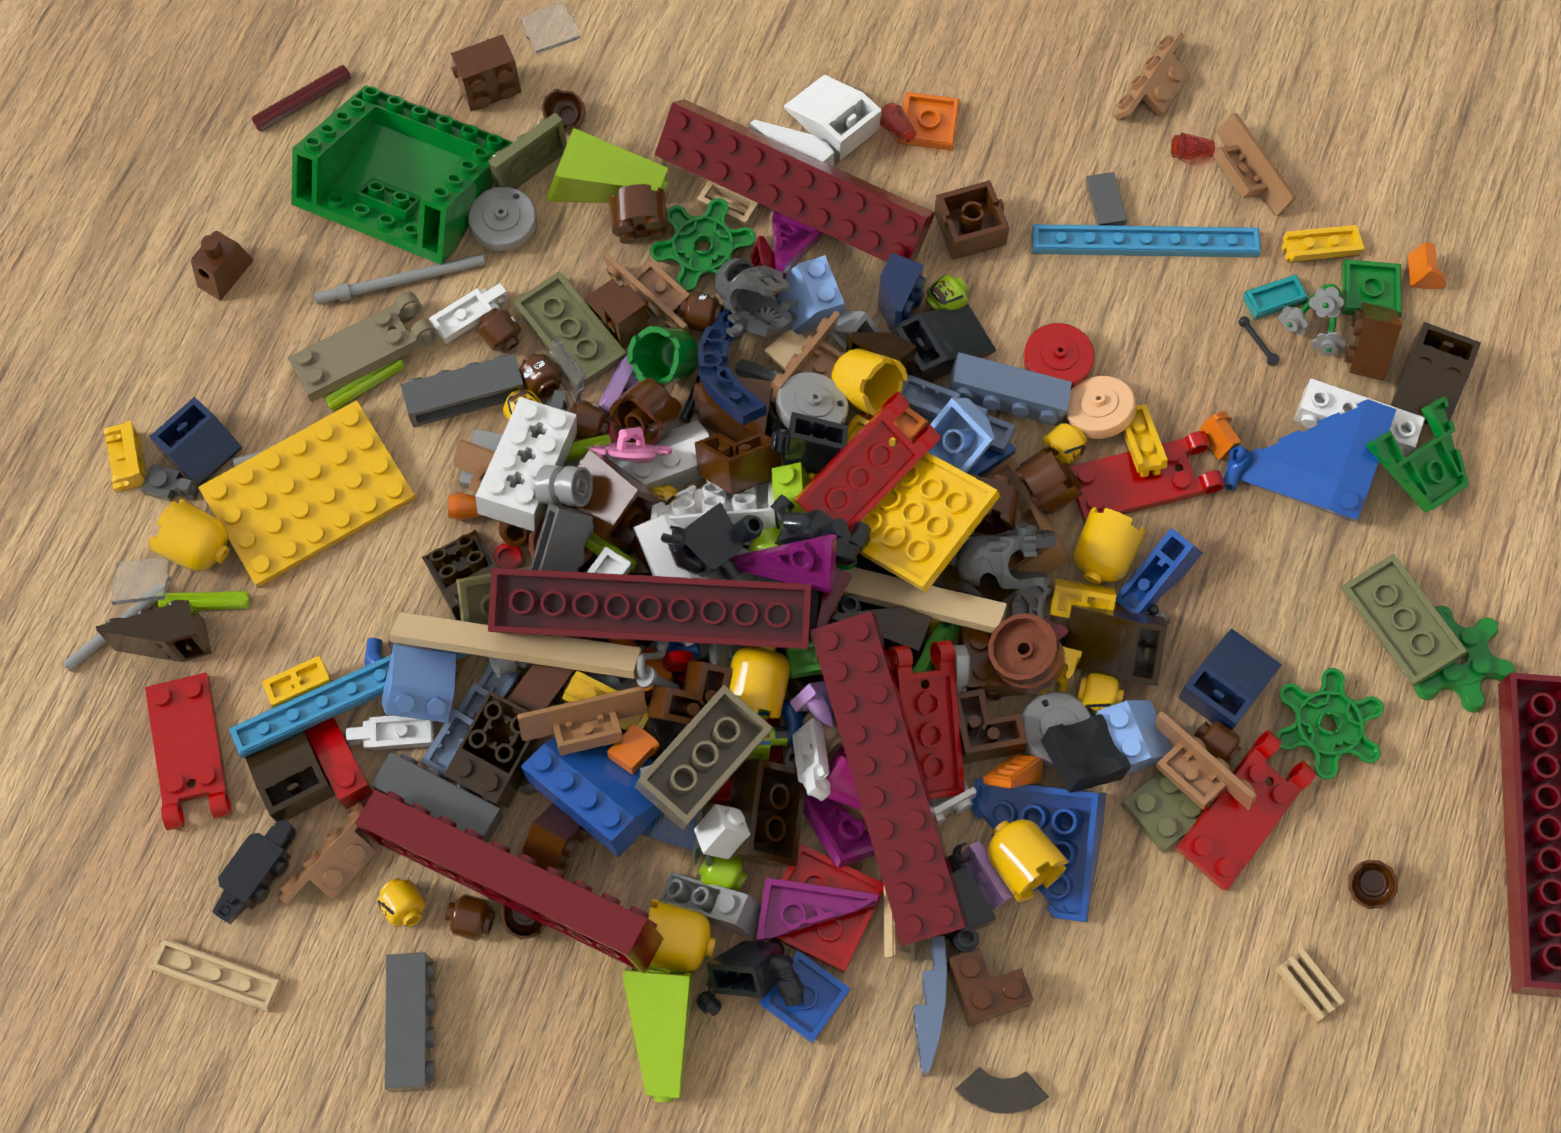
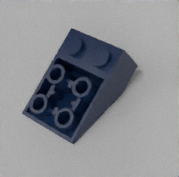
[1178,628,1282,730]

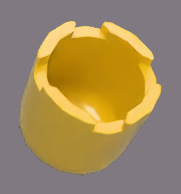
[831,349,908,416]
[149,498,229,572]
[1073,507,1147,585]
[728,646,790,718]
[987,819,1068,902]
[648,898,716,972]

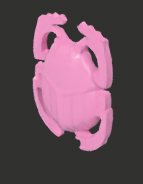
[588,427,672,463]

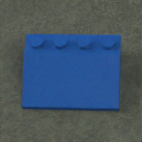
[521,737,662,857]

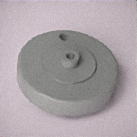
[468,186,537,251]
[776,372,849,428]
[1021,691,1092,767]

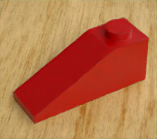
[305,717,373,810]

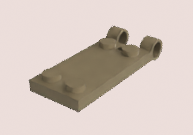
[288,292,438,402]

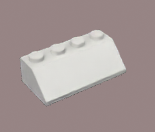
[604,420,709,488]

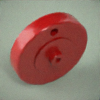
[1023,323,1095,389]

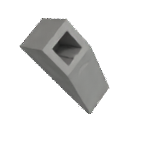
[659,872,761,938]

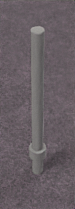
[314,254,486,304]

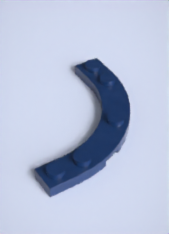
[698,301,781,426]

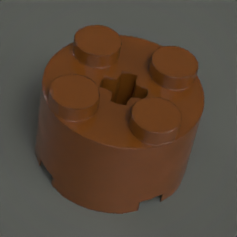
[608,184,669,244]
[610,378,682,445]
[1015,444,1084,514]
[967,473,1020,535]

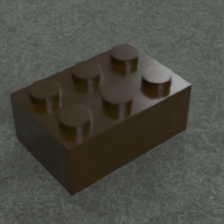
[729,758,806,867]

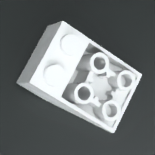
[784,75,882,161]

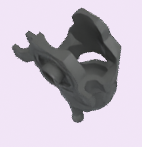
[715,258,799,337]
[956,522,1056,589]

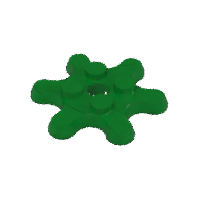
[650,198,756,292]
[1415,606,1515,713]
[1276,668,1384,780]

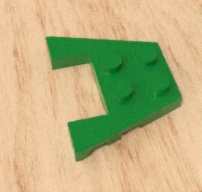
[1366,396,1469,513]

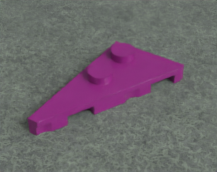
[772,210,823,274]
[732,534,837,593]
[803,790,875,868]
[756,878,878,942]

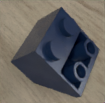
[878,253,926,333]
[149,397,242,487]

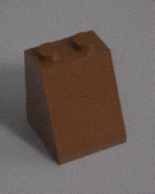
[693,376,773,442]
[562,450,668,551]

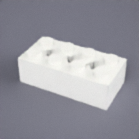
[475,397,577,532]

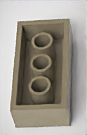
[635,685,773,830]

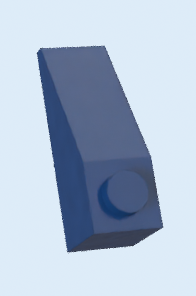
[1116,528,1203,614]

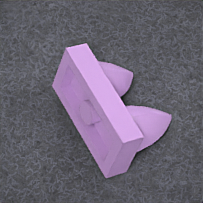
[598,356,639,415]
[790,681,834,728]
[961,841,1013,911]

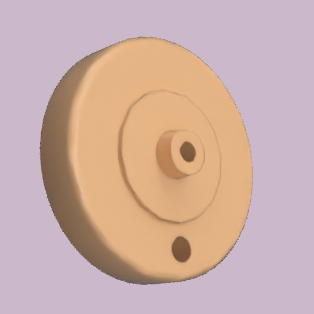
[1065,376,1136,439]

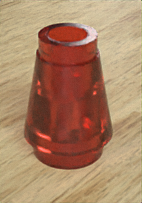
[880,103,917,143]
[1171,132,1215,161]

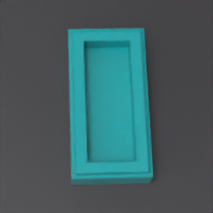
[1242,274,1309,320]

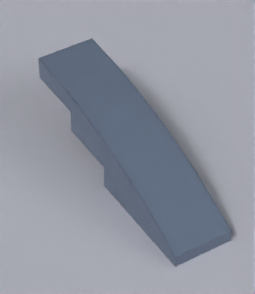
[901,374,1016,455]
[421,664,522,778]
[912,936,947,1077]

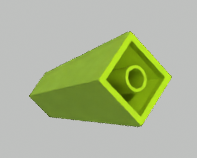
[546,128,669,203]
[623,966,694,1103]

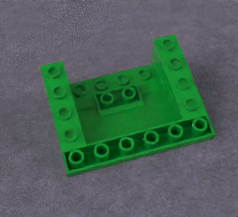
[291,85,513,265]

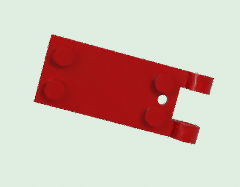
[794,391,941,532]
[1070,431,1225,524]
[888,640,965,799]
[145,672,232,831]
[1175,730,1316,890]

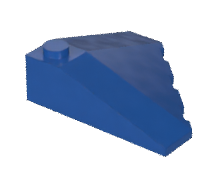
[1239,399,1397,522]
[971,778,1107,922]

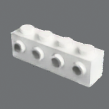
[1294,378,1425,456]

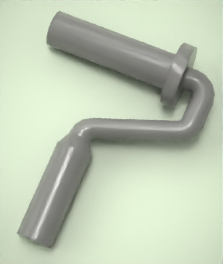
[636,641,679,689]

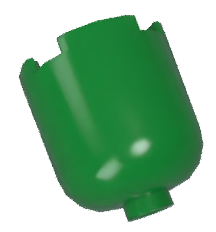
[627,326,699,385]

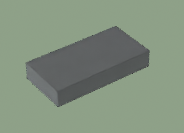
[1086,172,1127,226]

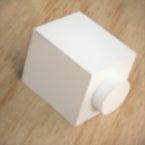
[694,804,750,859]

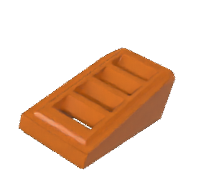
[983,753,1043,789]

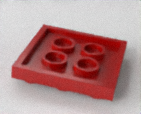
[757,843,884,974]

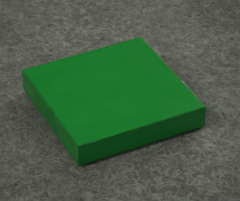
[1341,259,1402,318]

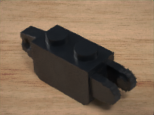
[212,819,297,925]

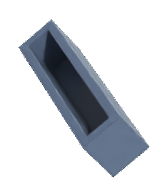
[948,352,1072,426]

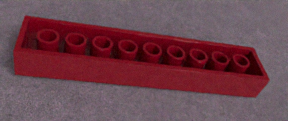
[654,99,935,262]
[488,568,813,649]
[810,611,969,946]
[1498,672,1561,997]
[355,790,664,974]

